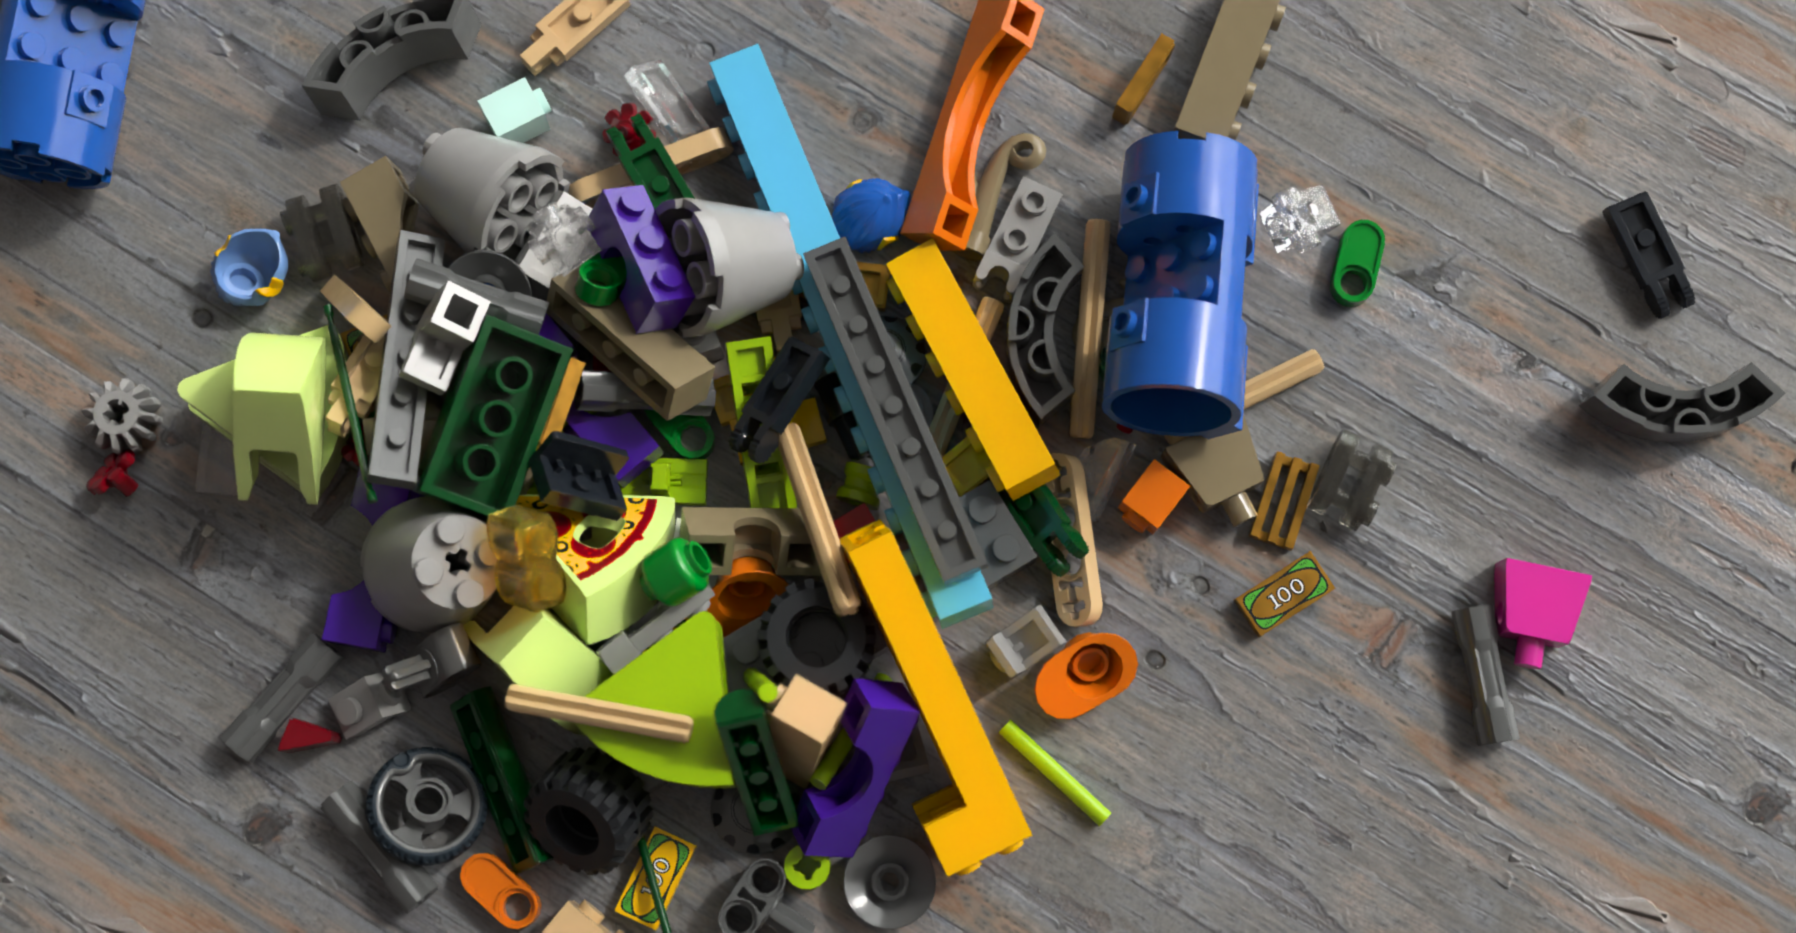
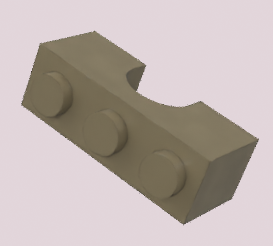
[679,507,822,576]

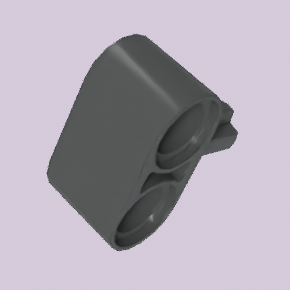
[382,623,482,699]
[718,859,815,933]

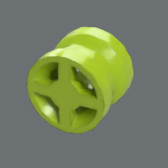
[836,462,881,510]
[784,845,831,890]

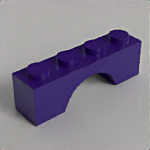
[539,314,665,488]
[322,467,425,653]
[791,678,921,858]

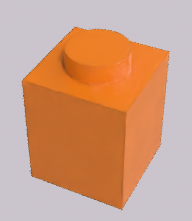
[1118,459,1190,534]

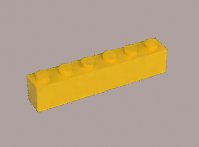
[886,238,1061,501]

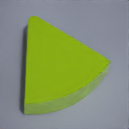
[575,611,737,789]

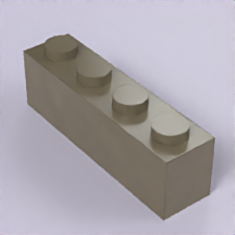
[1174,0,1286,141]
[546,264,715,421]

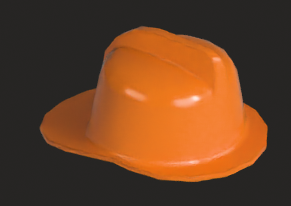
[706,556,789,638]
[1035,632,1138,719]

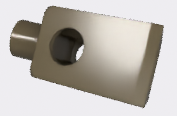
[1161,415,1264,527]

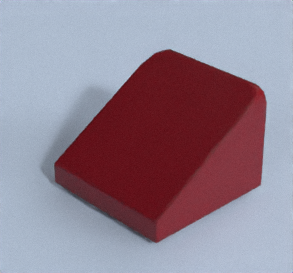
[278,718,343,753]

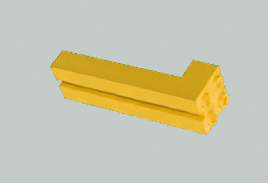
[839,519,1032,877]

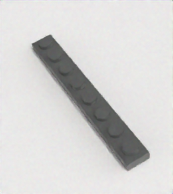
[803,236,988,586]

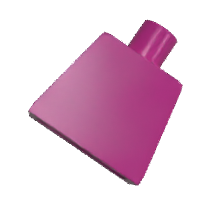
[1494,558,1592,669]

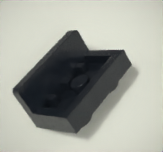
[528,431,629,521]

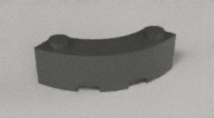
[302,0,482,121]
[1006,233,1084,429]
[1579,362,1785,443]

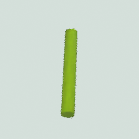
[743,668,778,702]
[810,673,892,790]
[998,719,1111,826]

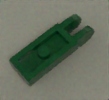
[606,114,695,209]
[987,479,1089,577]

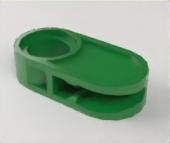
[1330,219,1385,307]
[574,248,627,306]
[644,410,716,459]

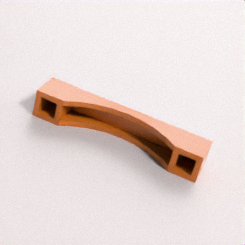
[900,0,1045,251]

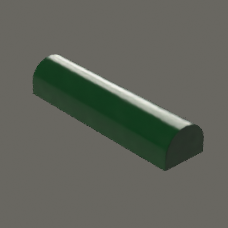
[450,686,554,875]
[714,690,799,836]

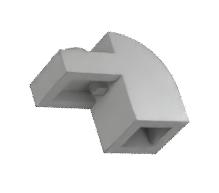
[398,281,491,396]

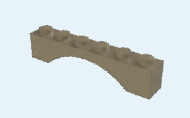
[340,156,462,400]

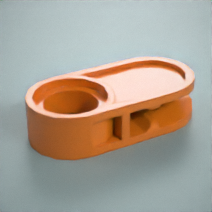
[460,853,542,929]

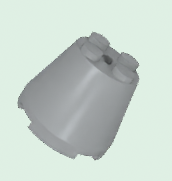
[409,127,570,261]
[655,198,804,338]
[360,497,505,633]

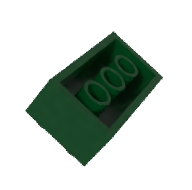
[411,314,573,523]

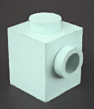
[478,77,552,143]

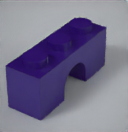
[586,185,696,334]

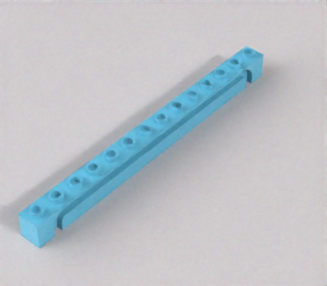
[707,44,993,629]

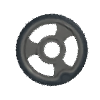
[366,747,488,866]

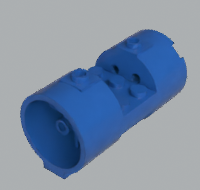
[0,0,146,189]
[1102,131,1259,439]

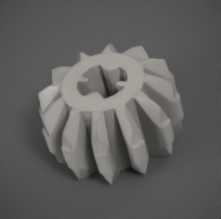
[82,378,164,455]

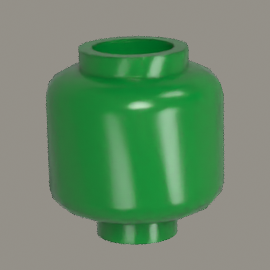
[640,537,712,607]

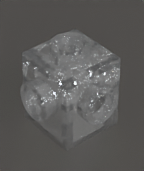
[1259,185,1341,254]
[527,201,601,276]

